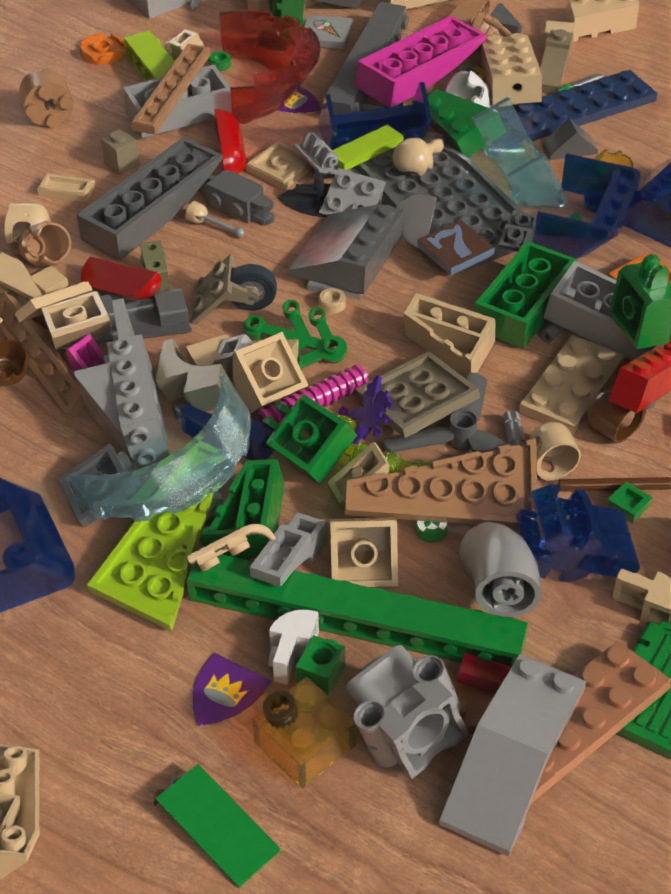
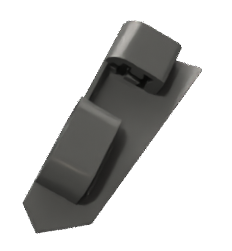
[95,287,192,344]

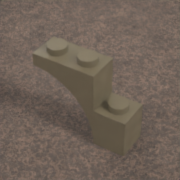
[155,339,233,414]

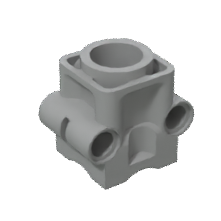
[346,645,469,779]

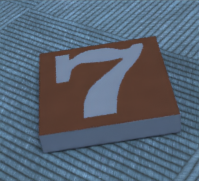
[418,220,495,275]

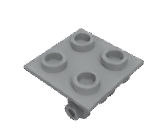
[294,132,360,175]
[319,168,386,216]

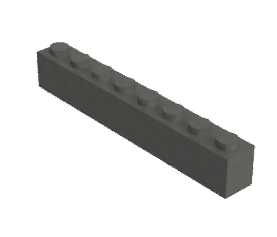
[323,2,409,125]

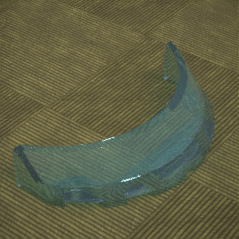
[68,373,252,522]

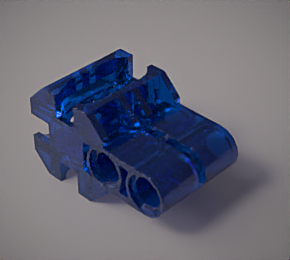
[516,484,640,583]

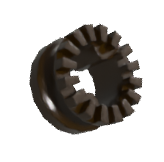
[262,691,299,729]

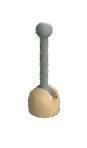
[185,201,245,238]

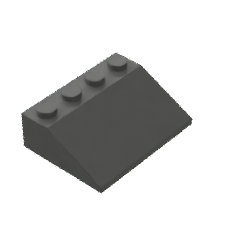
[287,204,404,295]

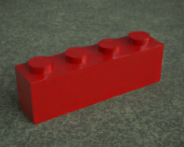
[609,342,671,413]

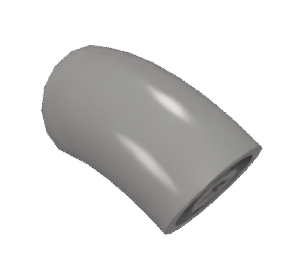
[459,522,541,617]

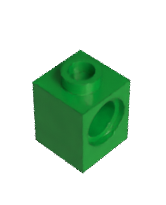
[296,635,345,699]

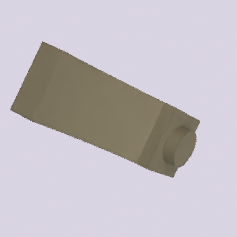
[540,29,574,94]

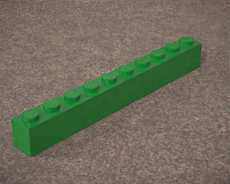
[187,554,528,667]

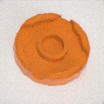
[79,33,125,65]

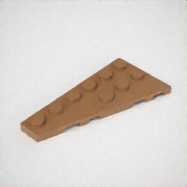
[344,438,539,529]

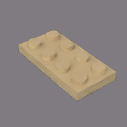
[519,335,625,435]

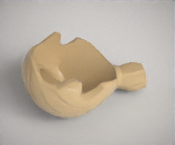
[393,138,444,176]

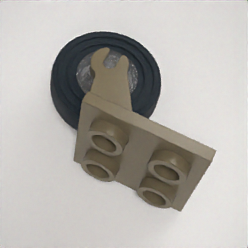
[192,254,277,325]

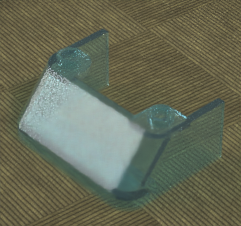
[472,97,569,208]

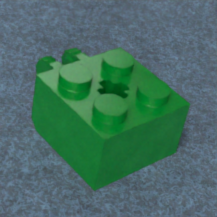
[609,254,671,350]
[263,394,357,485]

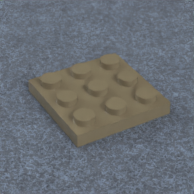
[355,351,480,438]

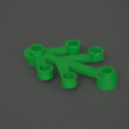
[243,300,348,371]

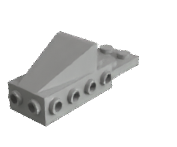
[74,298,171,468]

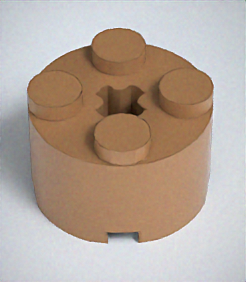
[19,68,74,128]

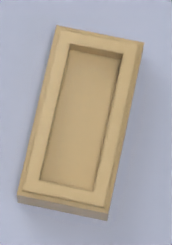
[37,173,96,203]

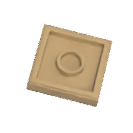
[246,141,314,190]

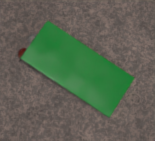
[153,764,282,888]

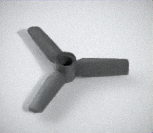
[383,372,508,453]

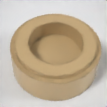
[318,288,346,314]

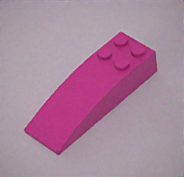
[354,15,487,108]

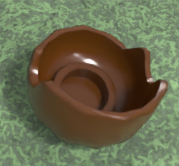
[0,340,29,386]

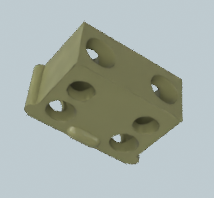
[140,241,170,292]

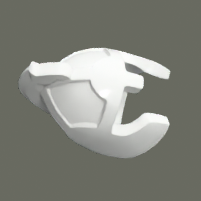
[446,71,498,111]

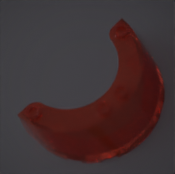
[219,10,320,124]

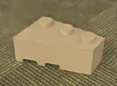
[565,0,640,42]
[404,293,495,379]

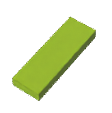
[332,124,403,170]

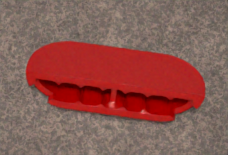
[214,109,247,174]
[81,257,162,301]

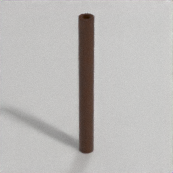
[558,477,671,492]

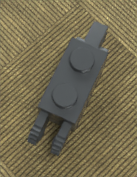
[198,171,274,225]

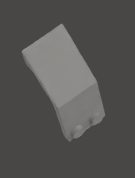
[439,654,586,856]

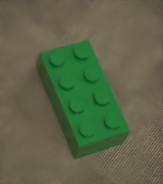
[474,241,577,349]

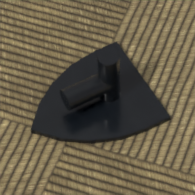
[278,173,331,217]

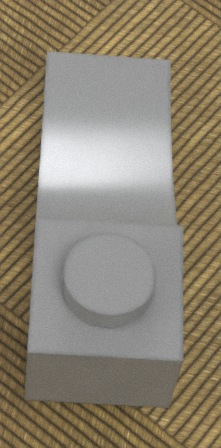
[250,512,327,587]

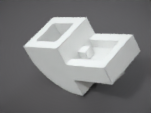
[269,610,319,685]

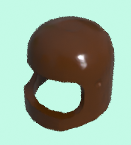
[586,390,646,443]

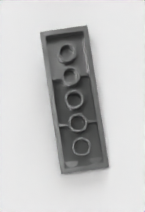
[77,137,223,260]

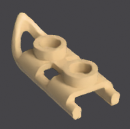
[187,524,275,572]

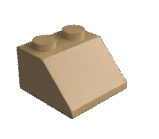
[41,291,111,350]
[330,517,398,587]

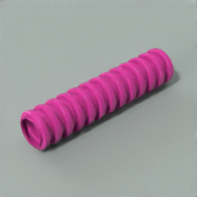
[257,364,369,433]

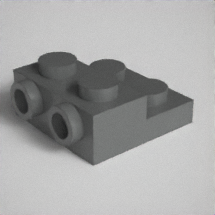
[58,444,144,527]

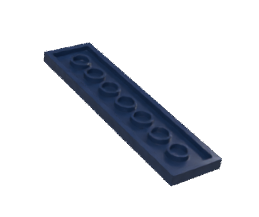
[485,69,657,154]

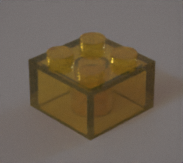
[252,677,356,789]

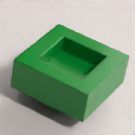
[606,482,653,524]

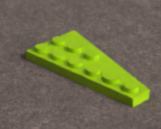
[87,440,224,632]

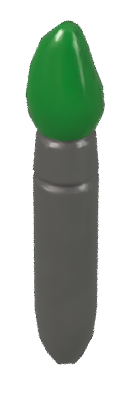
[557,74,603,92]

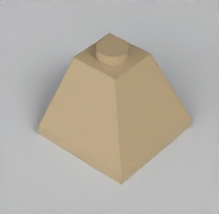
[233,332,309,416]

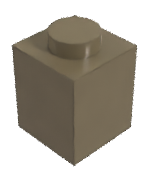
[101,129,140,175]

